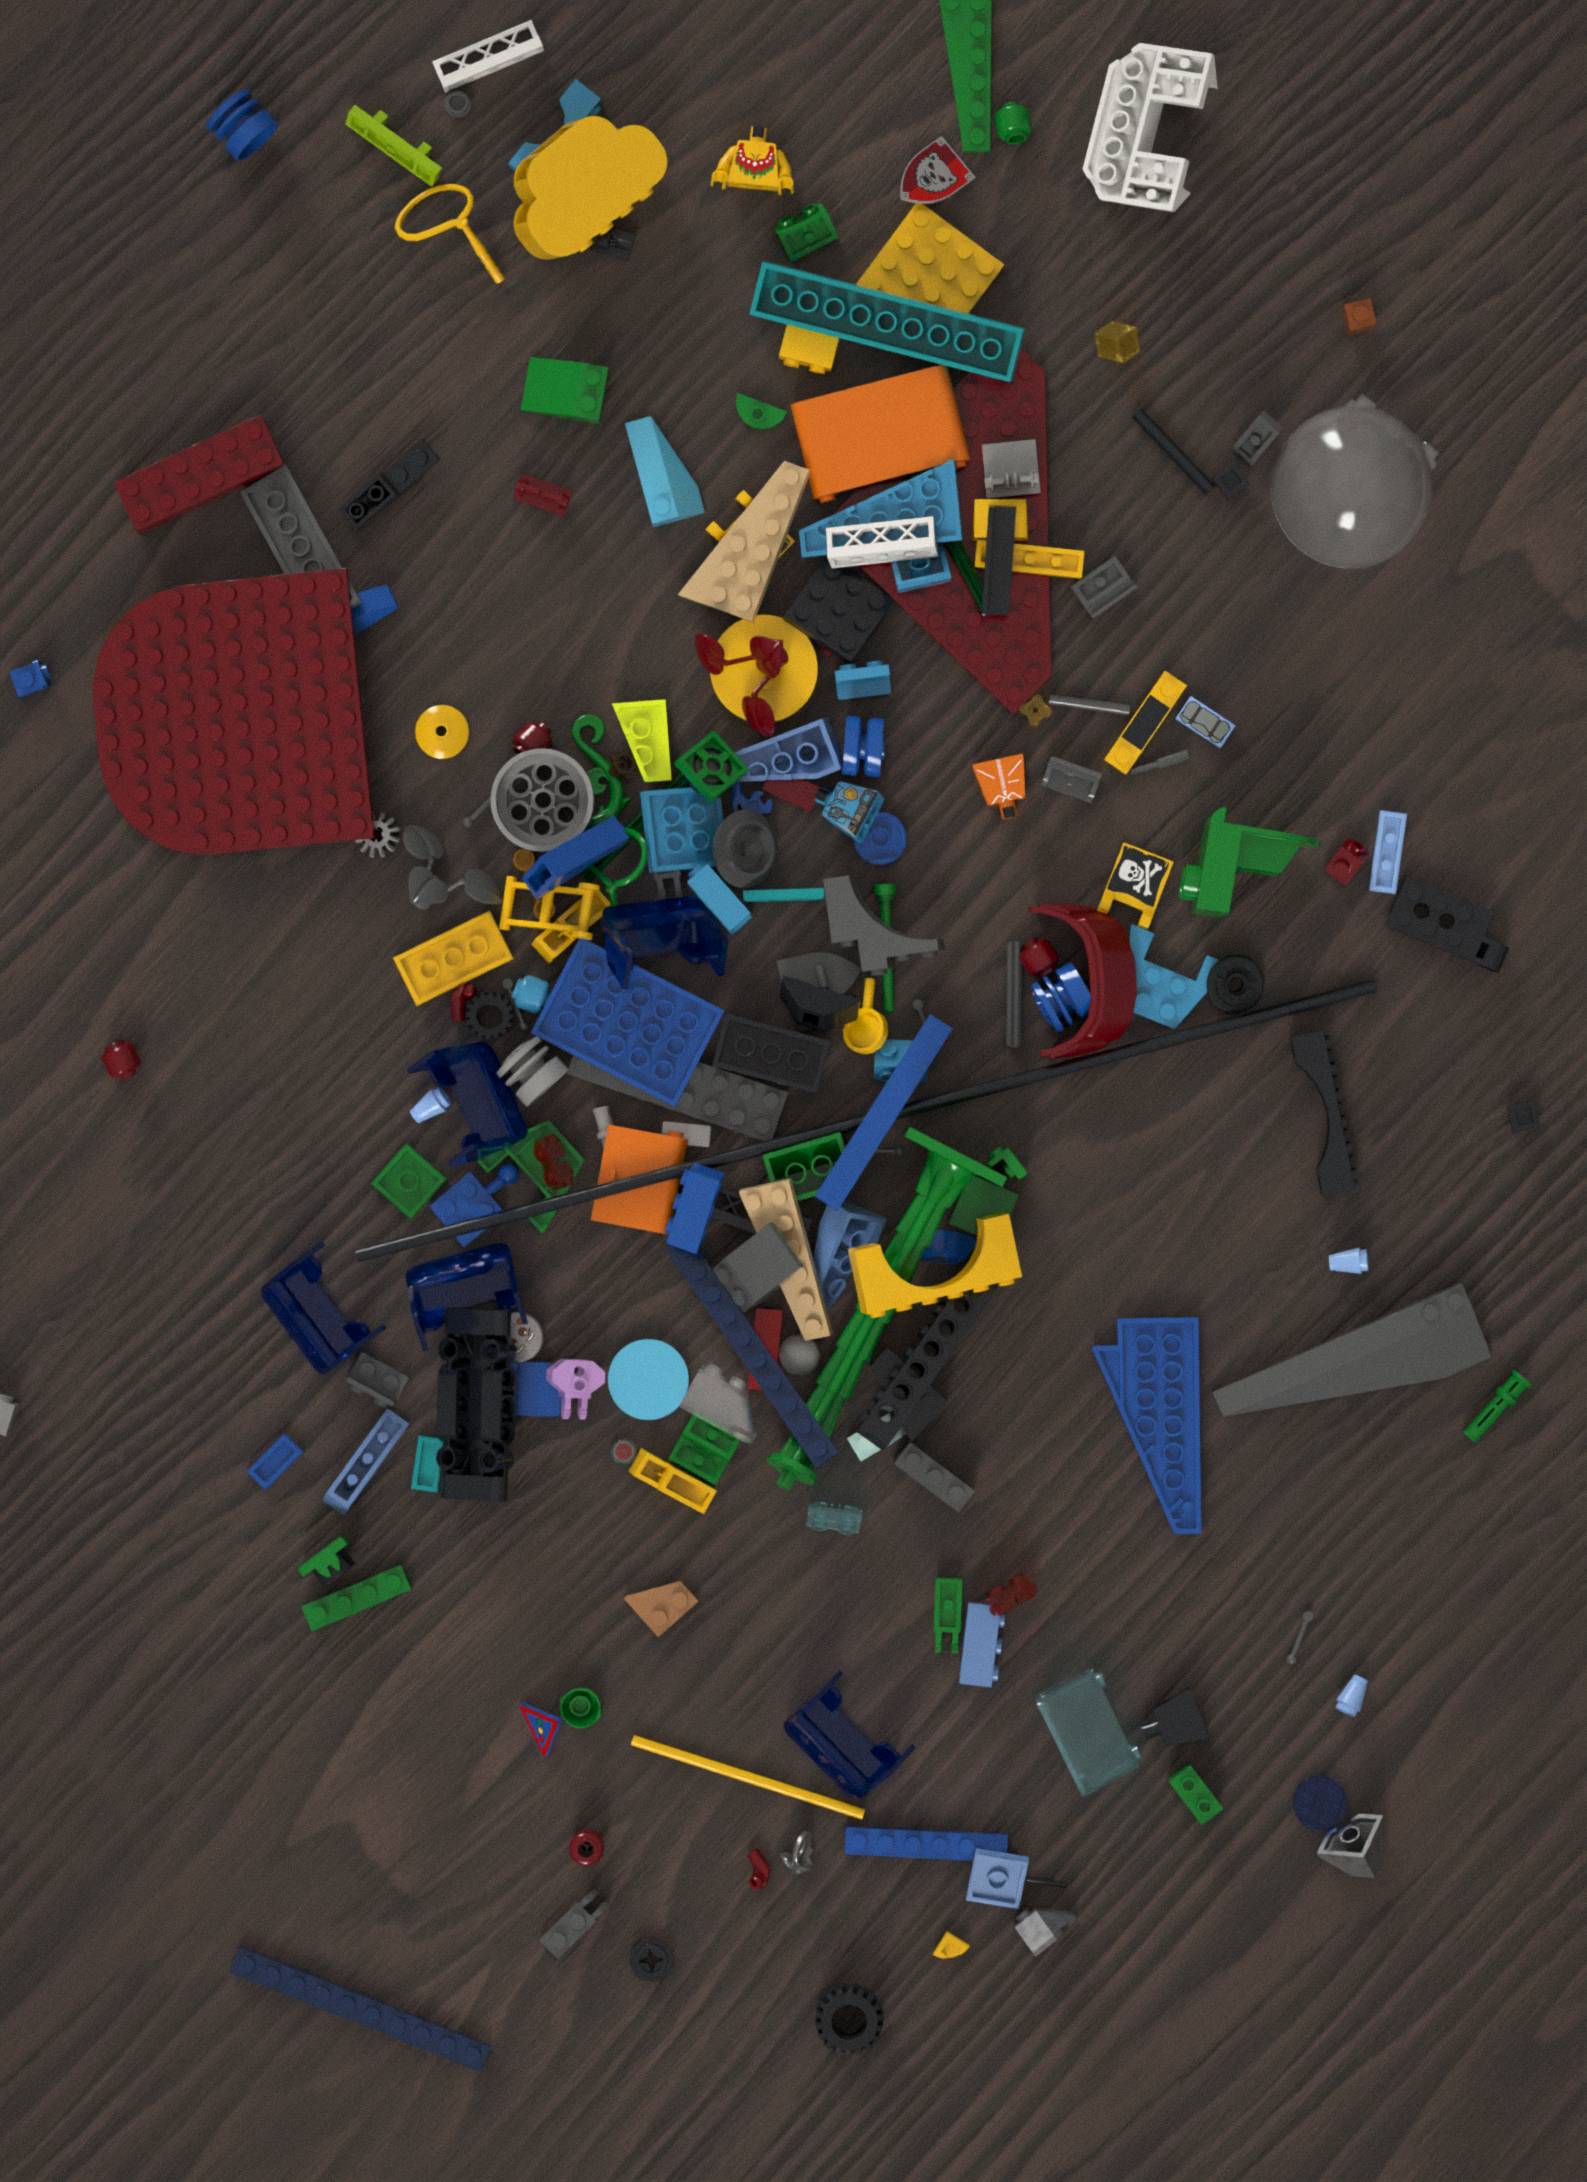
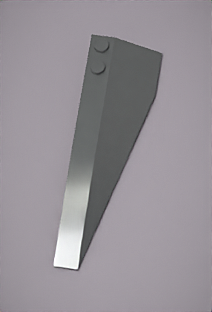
[1212,1283,1492,1417]

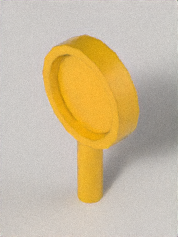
[843,978,888,1055]

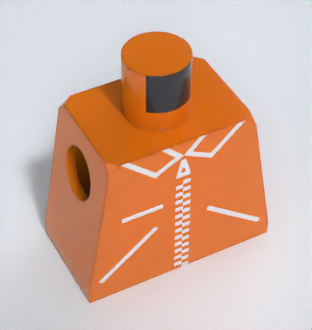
[972,754,1025,820]

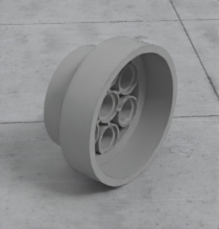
[491,748,594,852]

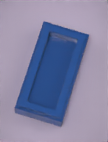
[246,1433,304,1490]

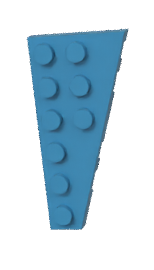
[799,459,963,558]

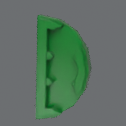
[736,393,788,430]

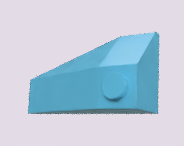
[625,416,705,527]

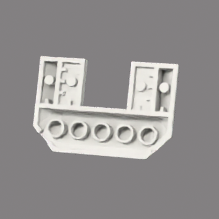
[1083,43,1218,212]

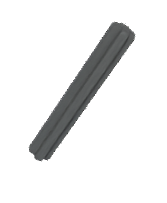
[1006,941,1022,1048]

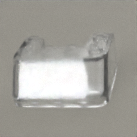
[679,1362,758,1445]

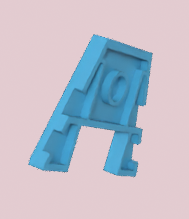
[1129,924,1219,1029]

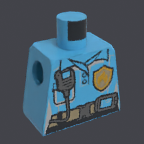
[815,782,885,844]

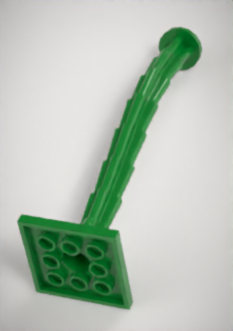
[767,1127,1007,1491]

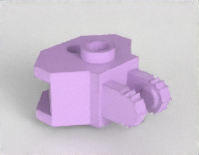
[546,1359,605,1420]

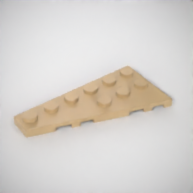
[678,461,811,623]

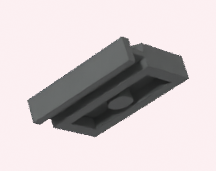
[1070,556,1137,619]

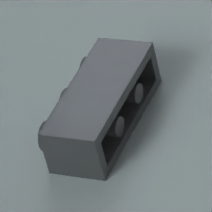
[894,1441,975,1513]

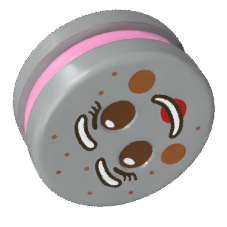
[511,1312,544,1362]

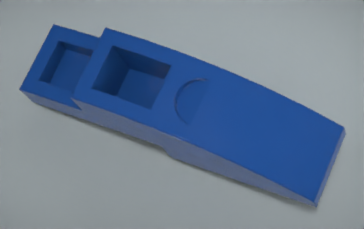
[352,585,399,635]

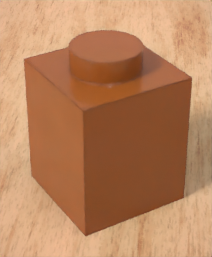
[1341,298,1377,335]

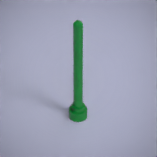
[874,884,896,1013]

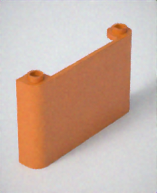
[790,365,971,504]

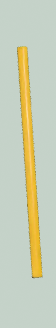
[631,1735,865,1820]

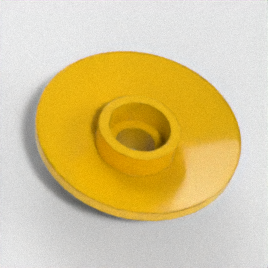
[415,705,469,759]

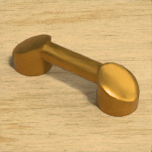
[513,849,555,919]

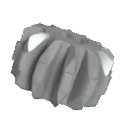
[355,812,400,858]

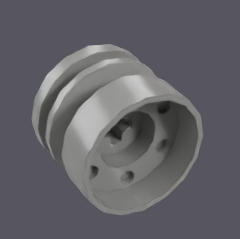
[496,1036,569,1107]

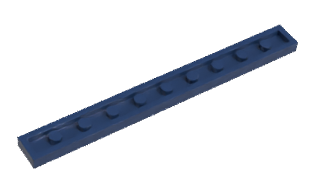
[665,1244,839,1469]
[230,1946,491,2072]

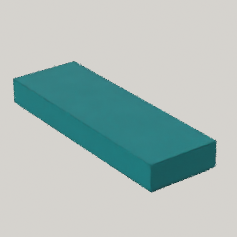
[743,888,824,902]

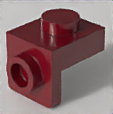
[1324,837,1369,886]

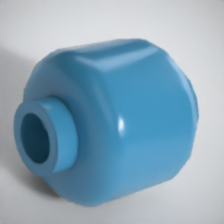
[511,975,551,1014]

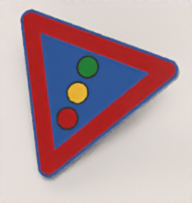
[519,1702,561,1758]

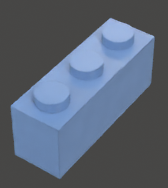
[959,1601,1005,1687]

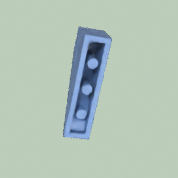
[322,1408,409,1516]

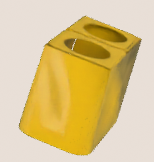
[972,499,1028,541]

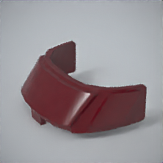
[1029,903,1137,1059]

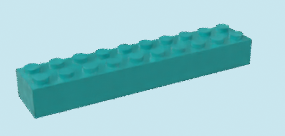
[749,261,1027,382]

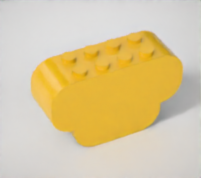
[514,116,667,260]

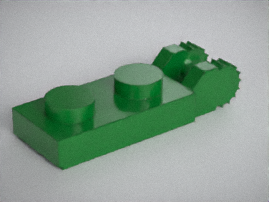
[934,1577,963,1654]

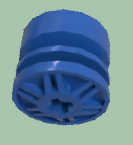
[206,89,278,162]
[1031,962,1091,1033]

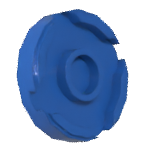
[853,811,907,865]

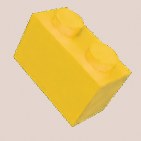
[779,325,839,375]

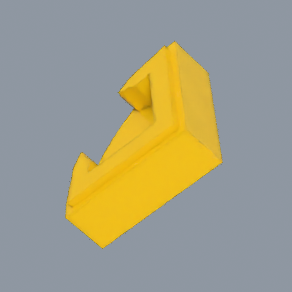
[933,1931,970,1959]

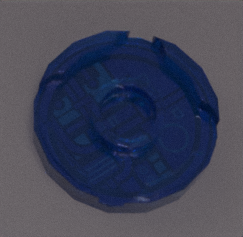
[1293,1776,1347,1830]

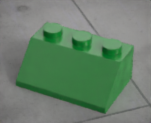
[762,1132,845,1201]

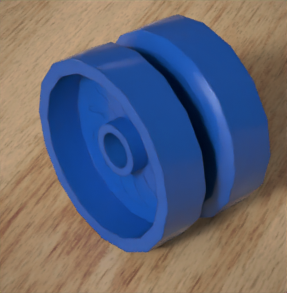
[842,716,886,777]

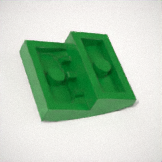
[667,1410,742,1487]

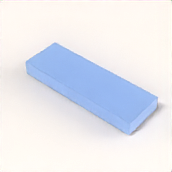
[1368,810,1407,894]

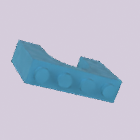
[687,864,752,935]

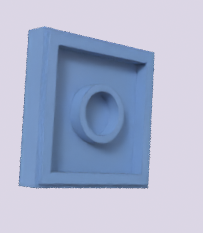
[966,1848,1029,1909]

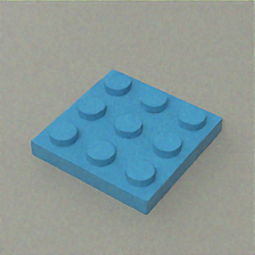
[640,787,723,873]

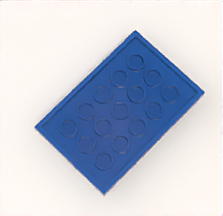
[531,939,724,1107]

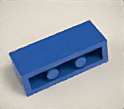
[665,1163,725,1254]

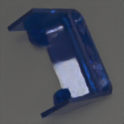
[601,896,729,989]
[407,1042,528,1166]
[261,1241,386,1374]
[405,1243,528,1352]
[784,1670,916,1800]

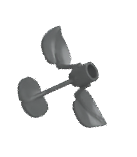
[403,825,503,910]

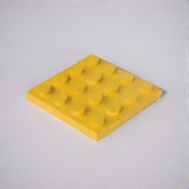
[856,203,1004,313]

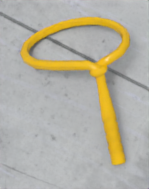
[394,184,505,284]

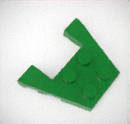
[472,1120,585,1233]

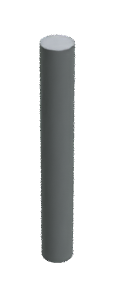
[1049,694,1130,715]

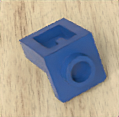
[9,660,52,698]

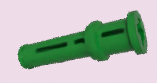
[1463,1369,1532,1443]

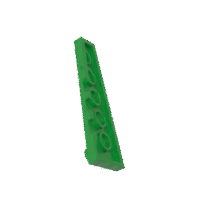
[939,0,991,153]

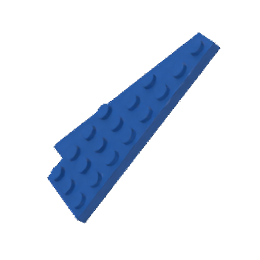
[1092,1317,1201,1534]

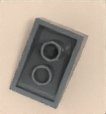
[713,1222,803,1313]

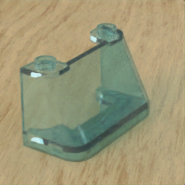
[1034,1668,1142,1798]

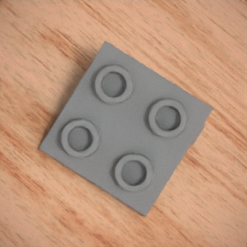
[982,439,1040,499]

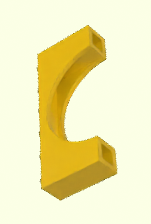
[848,1212,1022,1318]

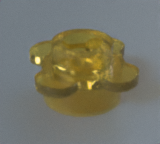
[1019,694,1052,727]

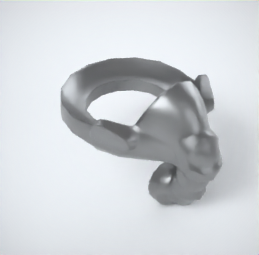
[780,1831,813,1874]

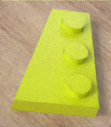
[612,699,672,783]

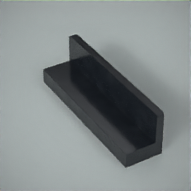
[982,504,1016,617]

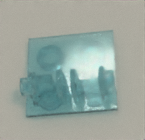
[806,1502,863,1535]

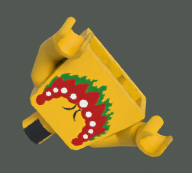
[710,126,794,195]

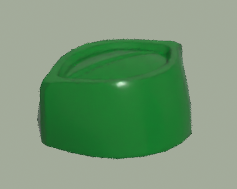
[560,1688,602,1728]

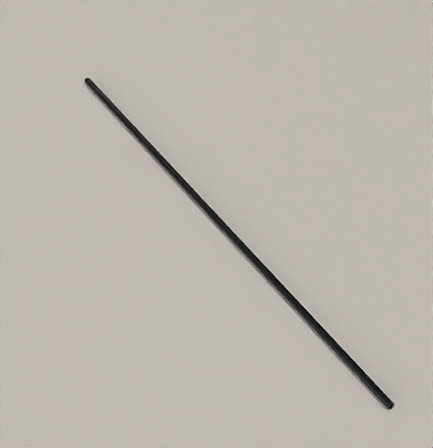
[355,979,1377,1263]

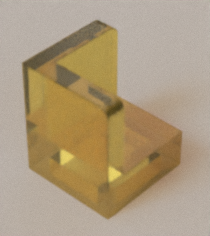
[1095,322,1140,363]

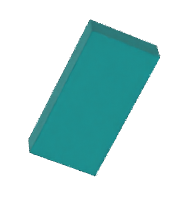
[411,1435,445,1493]

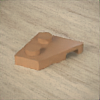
[624,1581,699,1637]

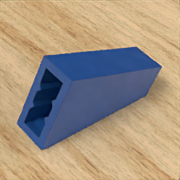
[522,816,629,899]

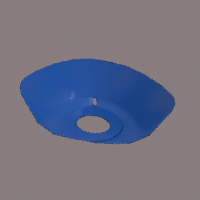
[920,1229,977,1263]

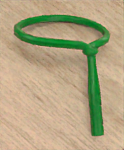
[588,827,648,950]

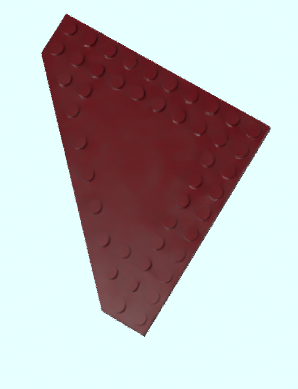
[833,349,1051,715]

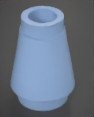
[410,1087,451,1123]
[1329,1247,1369,1274]
[1335,1675,1368,1717]

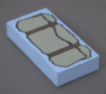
[1176,696,1235,748]

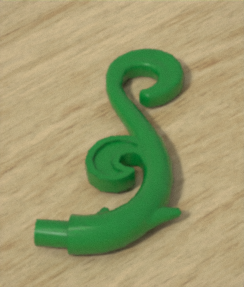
[572,714,631,832]

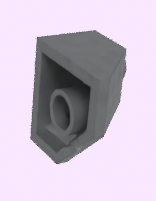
[1317,1814,1385,1878]
[1014,1907,1077,1956]

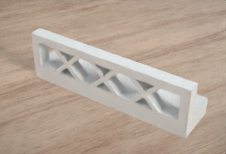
[432,20,544,93]
[826,516,939,568]

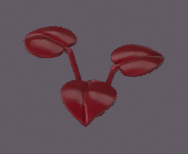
[695,633,789,738]

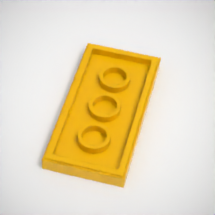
[393,910,514,1006]

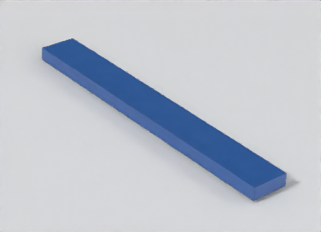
[815,1014,953,1211]

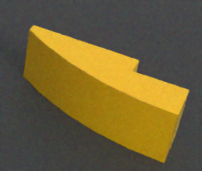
[531,891,611,964]
[628,1448,717,1514]

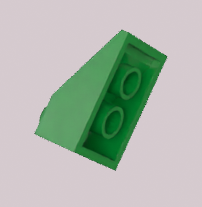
[521,357,610,424]

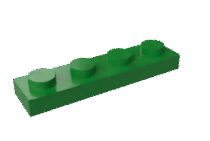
[302,1564,412,1631]

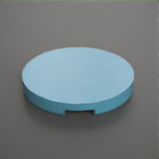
[608,1339,689,1420]

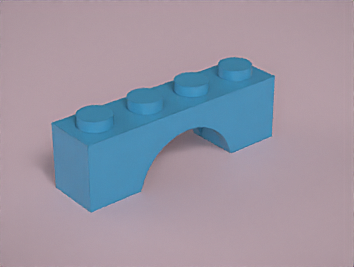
[509,79,602,171]

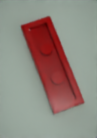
[748,1308,783,1390]

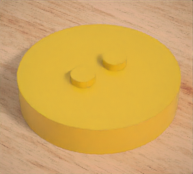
[710,615,818,723]

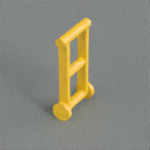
[499,876,600,940]

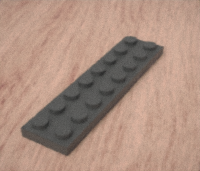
[567,1055,788,1141]

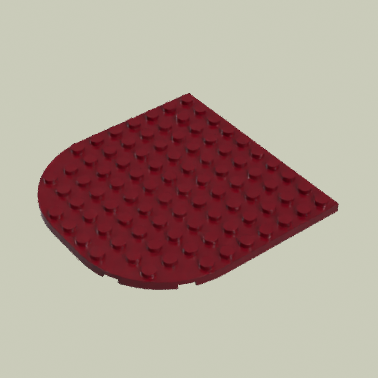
[93,568,375,855]

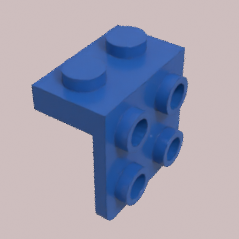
[510,1362,561,1417]

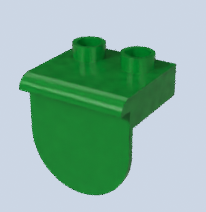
[1178,807,1321,918]

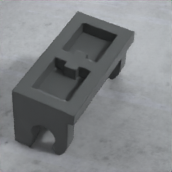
[1041,756,1102,803]

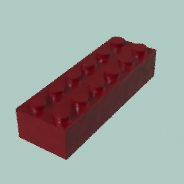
[114,414,285,535]

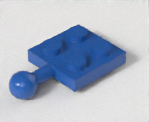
[429,1164,519,1247]

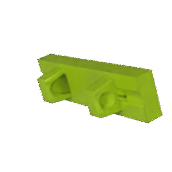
[345,105,442,187]

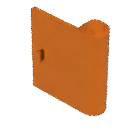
[591,1124,689,1235]

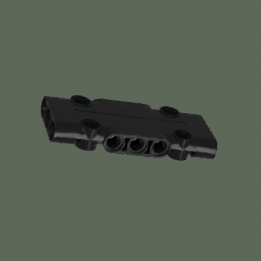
[436,1309,517,1502]

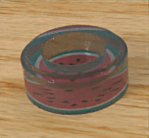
[610,1438,637,1465]

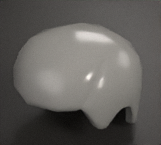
[779,1333,821,1377]

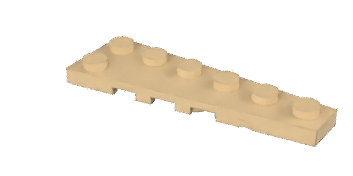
[739,1178,833,1341]

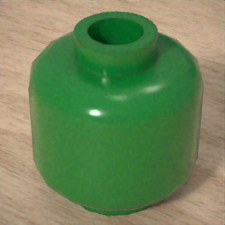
[995,102,1032,144]

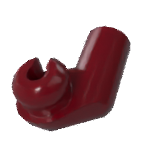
[450,983,477,1022]
[747,1848,771,1890]

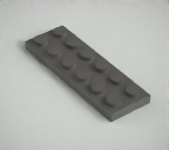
[240,464,362,608]

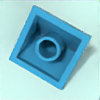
[891,543,951,593]

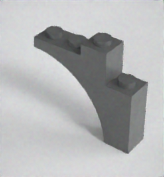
[823,875,945,976]

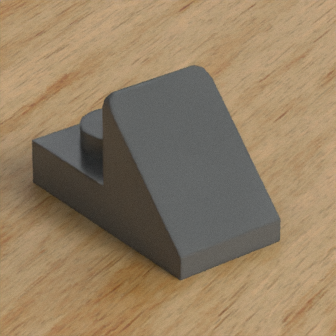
[1232,410,1284,466]

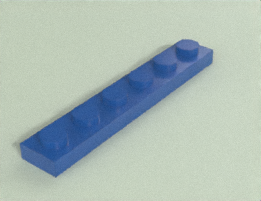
[845,1826,1008,1861]

